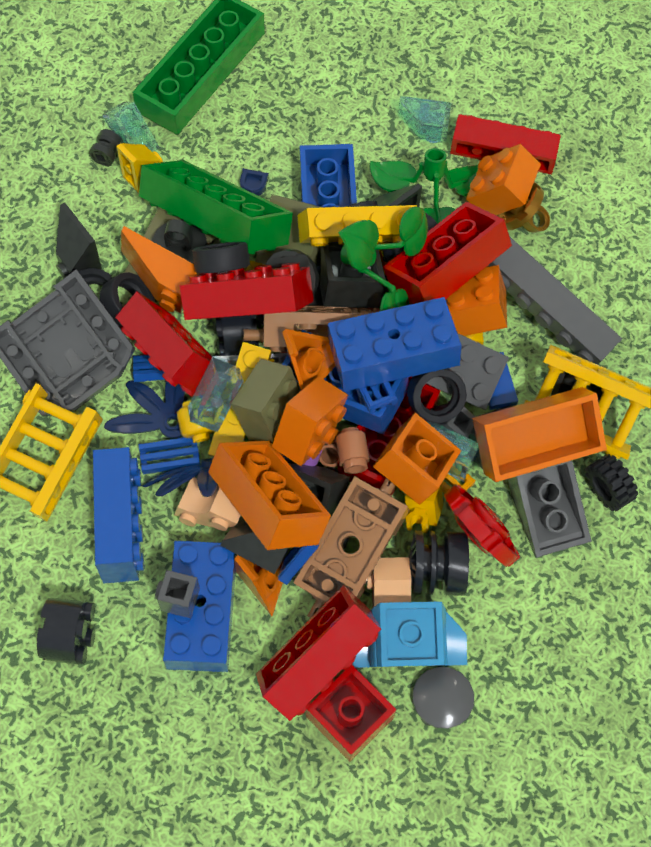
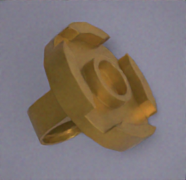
[497,182,550,233]

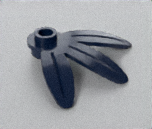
[104,380,185,438]
[141,458,218,497]

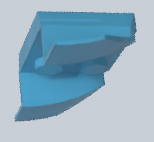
[352,602,467,668]

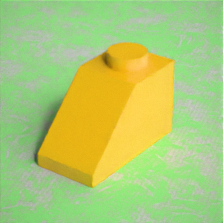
[116,143,163,193]

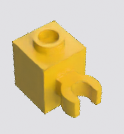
[405,485,443,533]

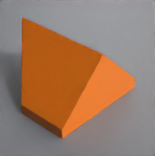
[282,329,336,391]
[234,555,283,616]

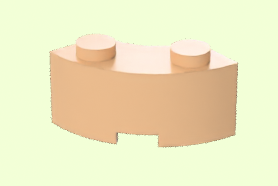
[174,477,241,531]
[367,557,412,607]

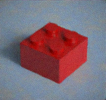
[306,665,397,762]

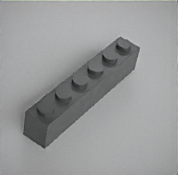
[486,236,623,365]

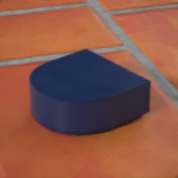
[240,168,269,196]

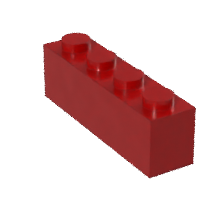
[450,114,561,175]

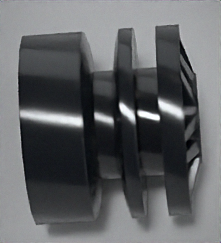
[408,530,469,596]

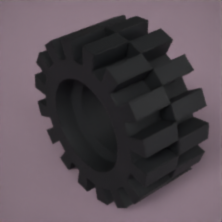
[585,454,638,512]

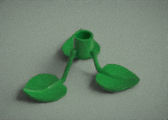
[369,148,478,224]
[338,206,428,311]

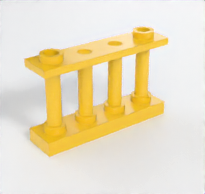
[524,345,651,460]
[0,383,103,522]

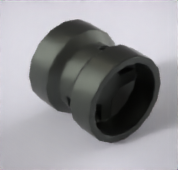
[89,129,124,167]

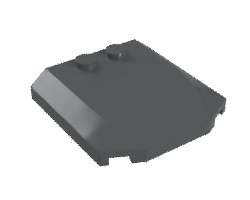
[0,269,135,417]

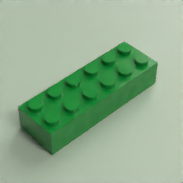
[132,0,265,135]
[139,160,293,254]

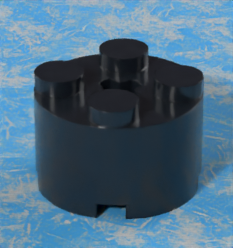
[215,315,259,356]
[37,598,95,665]

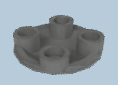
[413,667,474,729]

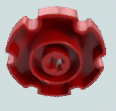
[444,484,520,567]

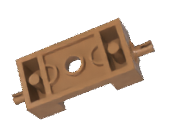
[244,306,380,352]
[294,476,410,618]

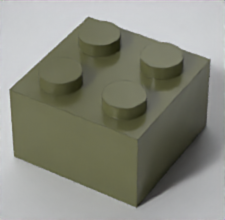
[231,359,300,444]

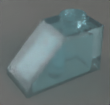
[398,96,452,143]
[102,102,160,152]

